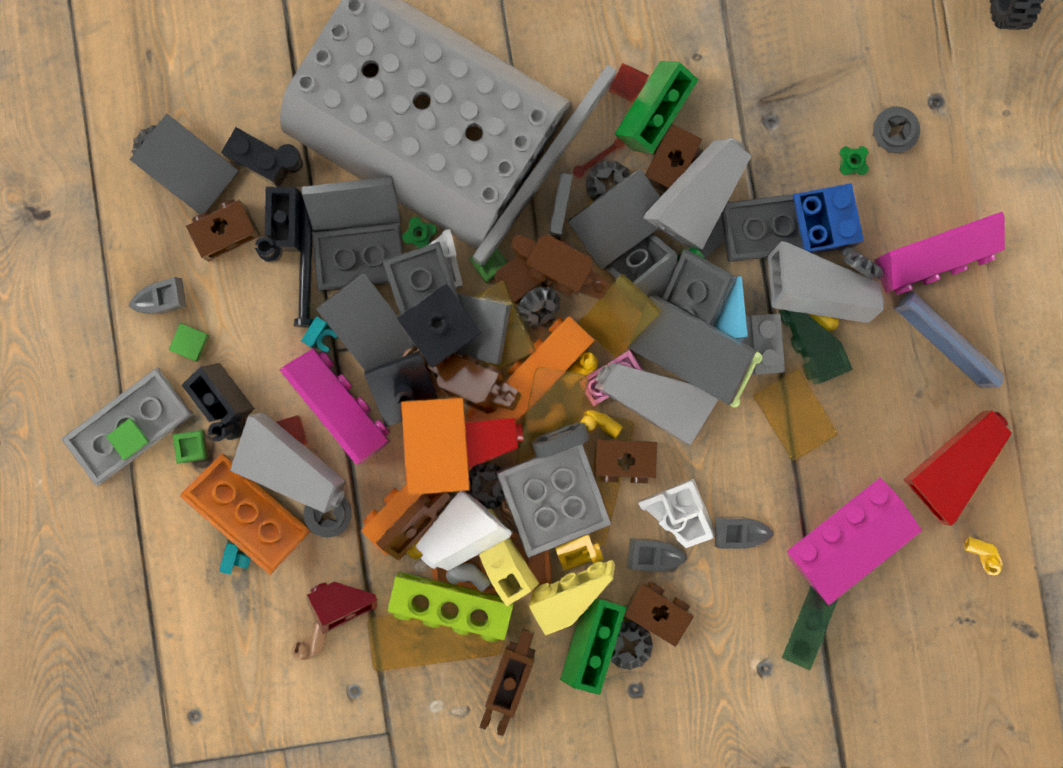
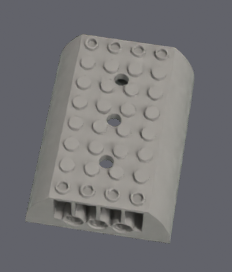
[280,0,572,250]

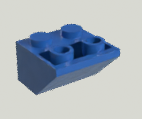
[792,183,864,253]

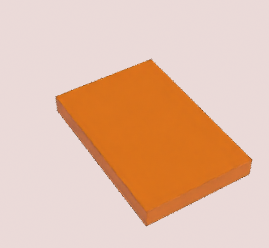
[401,398,470,495]

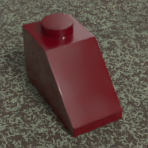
[307,581,378,634]

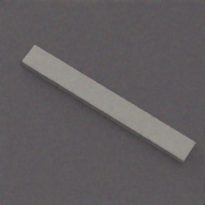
[473,65,616,267]

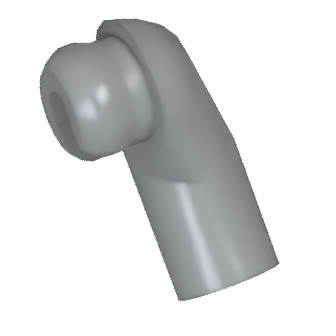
[446,563,491,592]

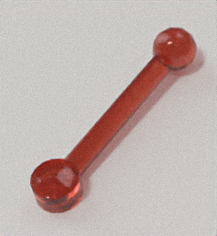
[573,138,625,178]

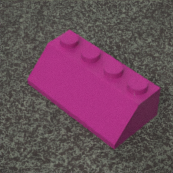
[873,211,1005,295]
[279,349,391,464]
[786,477,922,606]

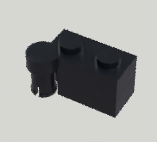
[221,127,303,187]
[255,187,302,263]
[182,363,255,442]

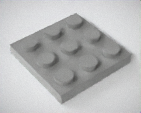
[496,444,611,558]

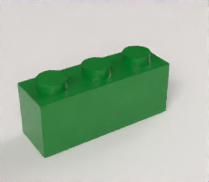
[614,61,699,154]
[560,597,627,695]

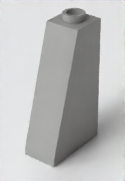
[643,138,752,249]
[768,241,884,323]
[595,362,718,445]
[230,412,345,513]

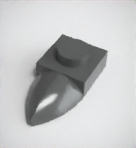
[129,277,186,314]
[714,517,773,549]
[627,538,687,571]

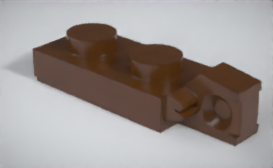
[376,492,451,560]

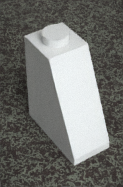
[415,491,512,571]

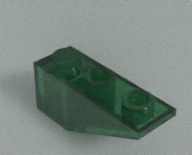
[779,309,853,385]
[781,585,839,670]

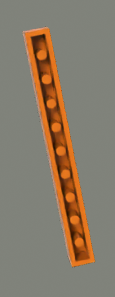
[361,316,595,556]

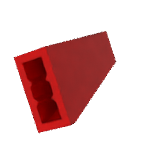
[903,410,1012,526]
[465,418,523,469]

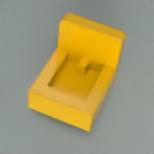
[555,534,604,571]

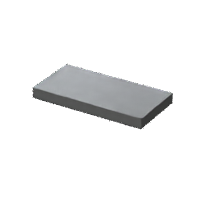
[61,368,194,486]

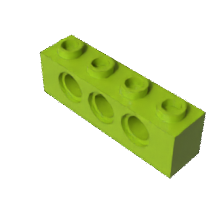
[387,571,514,642]

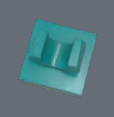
[301,316,339,352]
[219,539,251,575]

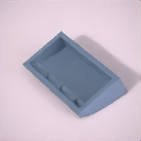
[894,291,1004,388]

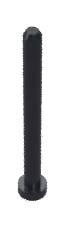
[294,196,314,328]

